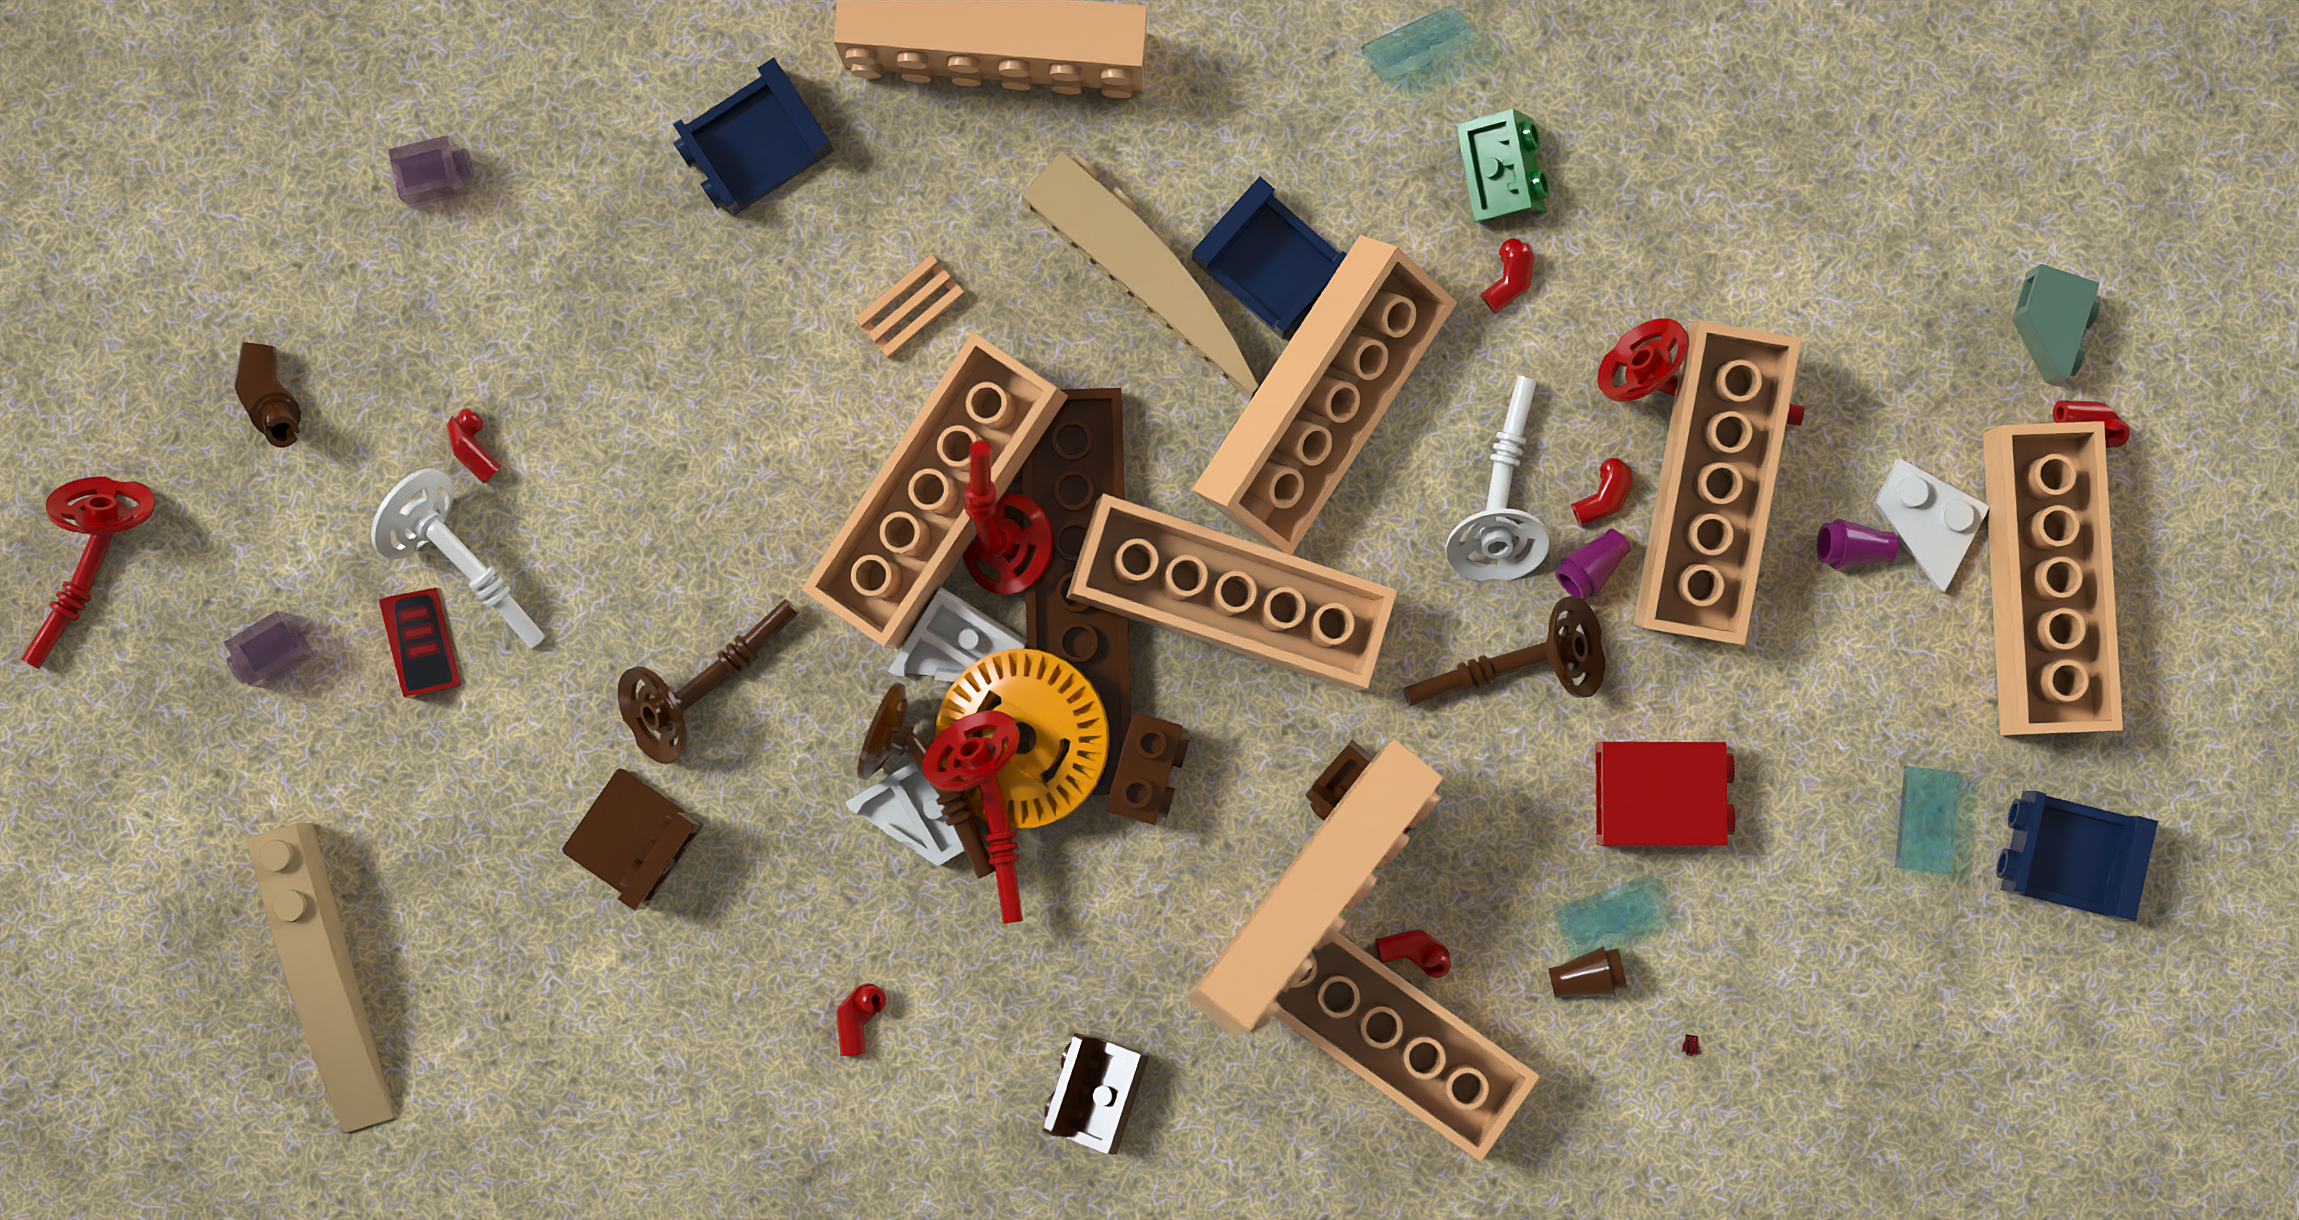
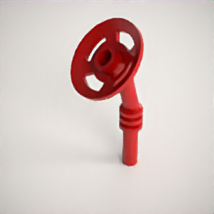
[1597,318,1805,426]
[963,440,1053,595]
[21,476,155,669]
[923,711,1023,924]

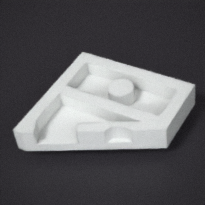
[1873,459,1990,593]
[888,587,1027,682]
[845,762,983,866]

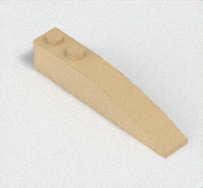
[1021,150,1259,401]
[245,823,395,1133]

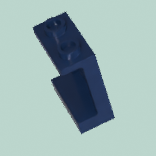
[673,57,834,216]
[1192,176,1347,339]
[1996,791,2158,922]

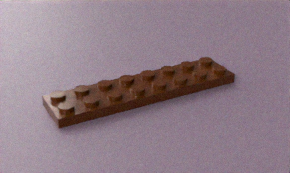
[1022,388,1131,795]

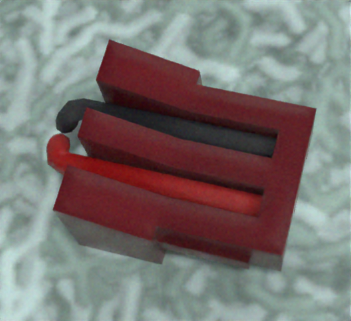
[1682,1034,1699,1056]

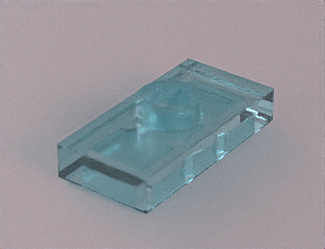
[1360,5,1474,83]
[1895,766,1960,874]
[1552,874,1667,958]

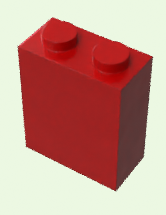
[1595,742,1736,845]

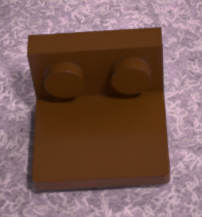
[562,768,704,911]

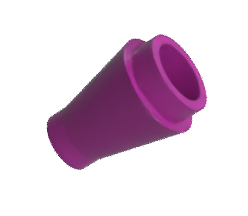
[1817,519,1899,569]
[1555,528,1631,600]

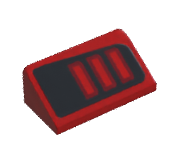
[379,588,461,699]

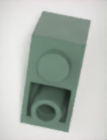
[2012,264,2100,386]

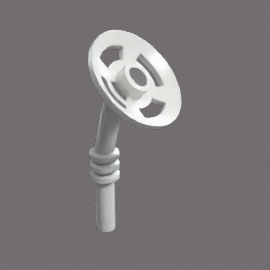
[1446,376,1549,581]
[371,468,545,648]

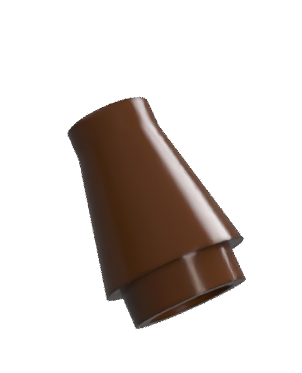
[1548,946,1628,998]

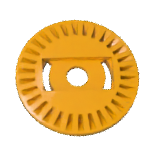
[935,648,1109,829]

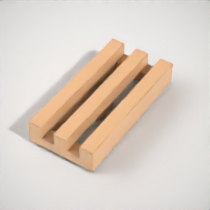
[855,254,965,359]

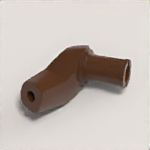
[235,342,301,448]

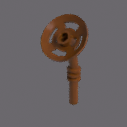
[1403,596,1606,706]
[618,599,799,764]
[857,682,995,879]

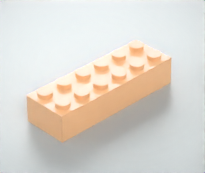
[834,0,1147,98]
[1192,235,1457,555]
[1633,320,1802,645]
[801,331,1068,650]
[1983,421,2123,736]
[1066,494,1398,691]
[1186,738,1444,1038]
[1274,933,1541,1163]

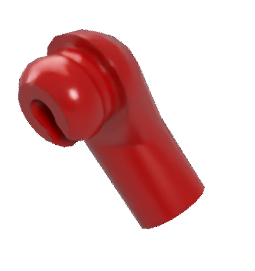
[1480,238,1535,314]
[2053,400,2130,448]
[447,408,501,484]
[1571,458,1634,527]
[1375,929,1451,978]
[836,983,886,1056]

